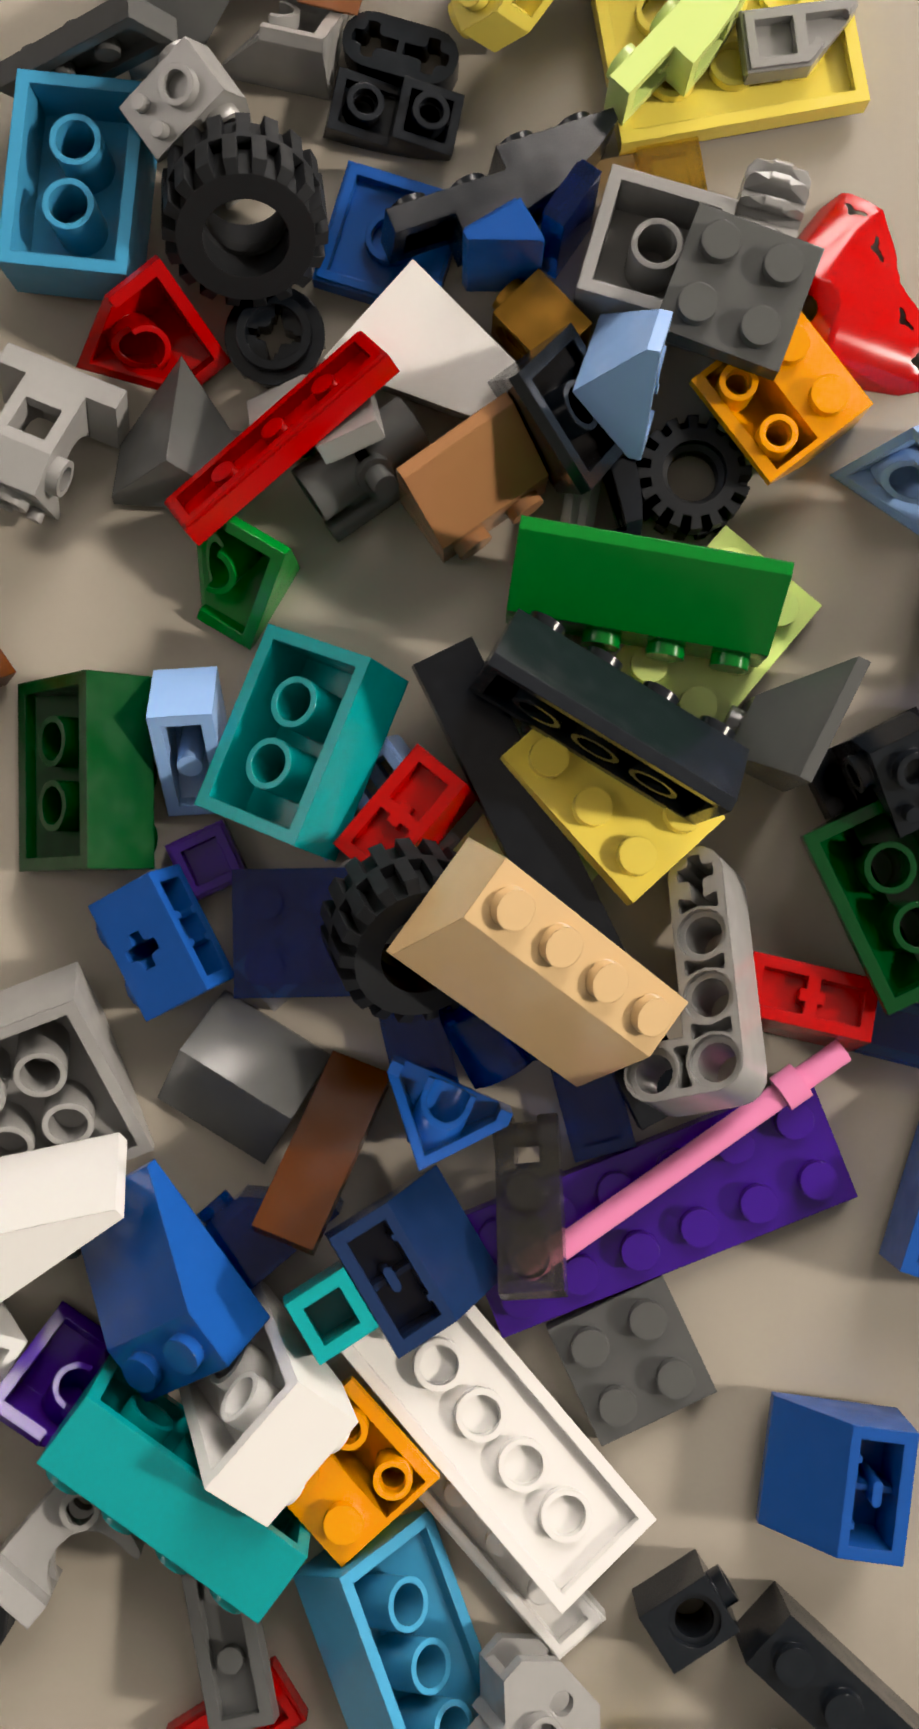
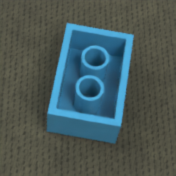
[0,68,157,301]

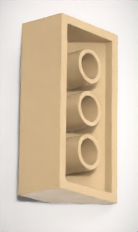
[386,837,688,1087]

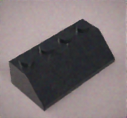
[468,608,749,825]

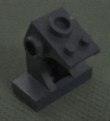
[808,706,919,838]

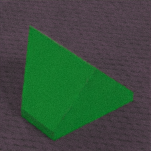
[196,515,300,650]

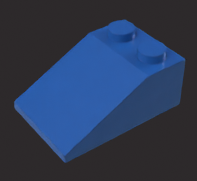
[81,1159,270,1402]

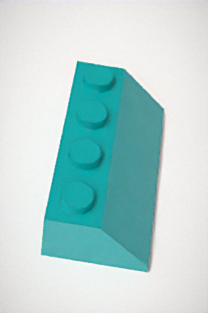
[36,1355,311,1624]

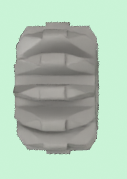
[734,158,811,238]

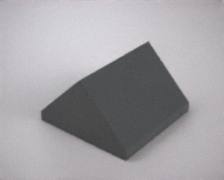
[157,990,331,1164]

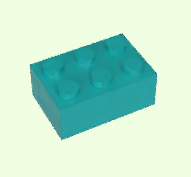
[194,623,409,862]

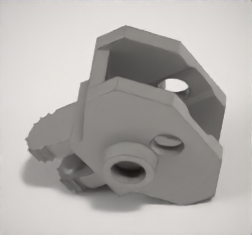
[466,1632,601,1729]

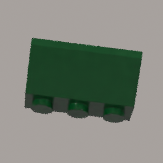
[18,670,158,872]
[800,796,919,1016]

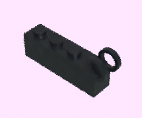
[735,1581,919,1729]

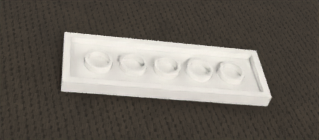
[341,1305,657,1614]

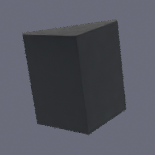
[487,323,623,495]

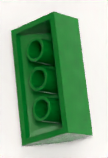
[506,515,795,674]

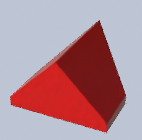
[76,254,231,390]

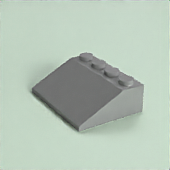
[0,961,154,1161]

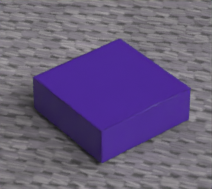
[165,819,251,901]

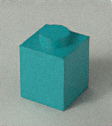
[282,1261,379,1365]

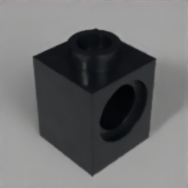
[632,1549,741,1674]

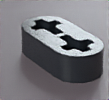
[342,11,459,91]

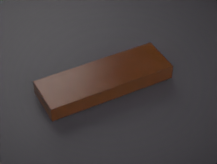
[252,1050,390,1256]

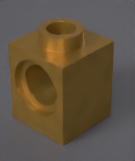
[491,268,592,361]

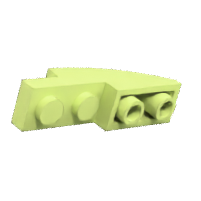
[604,0,746,126]

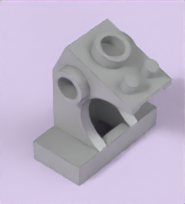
[119,36,252,210]
[0,342,130,524]
[0,1485,145,1630]

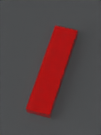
[164,331,400,546]

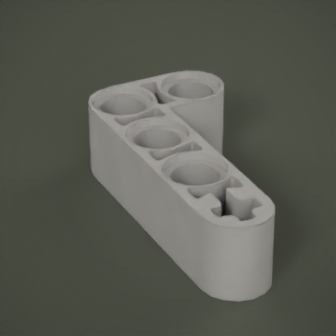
[624,846,767,1117]

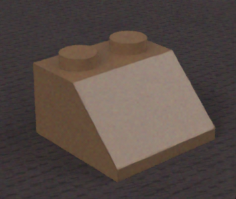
[396,392,549,563]

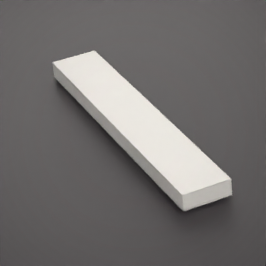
[326,1352,606,1660]

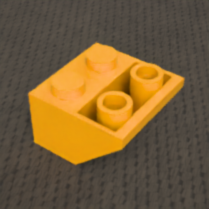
[689,311,873,485]
[287,1376,440,1568]

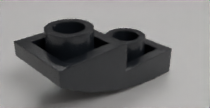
[323,66,465,161]

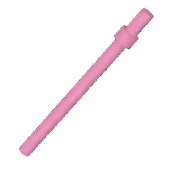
[518,1039,851,1284]

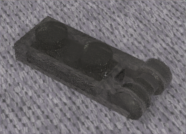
[492,1113,568,1301]

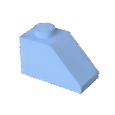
[146,666,227,817]

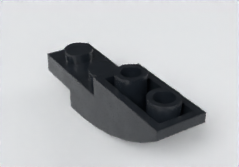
[381,108,618,267]

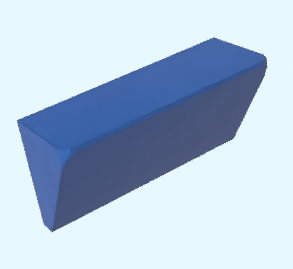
[462,197,545,292]

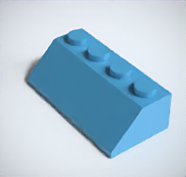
[293,1508,482,1729]

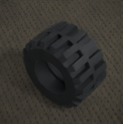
[161,112,329,307]
[320,838,462,1023]

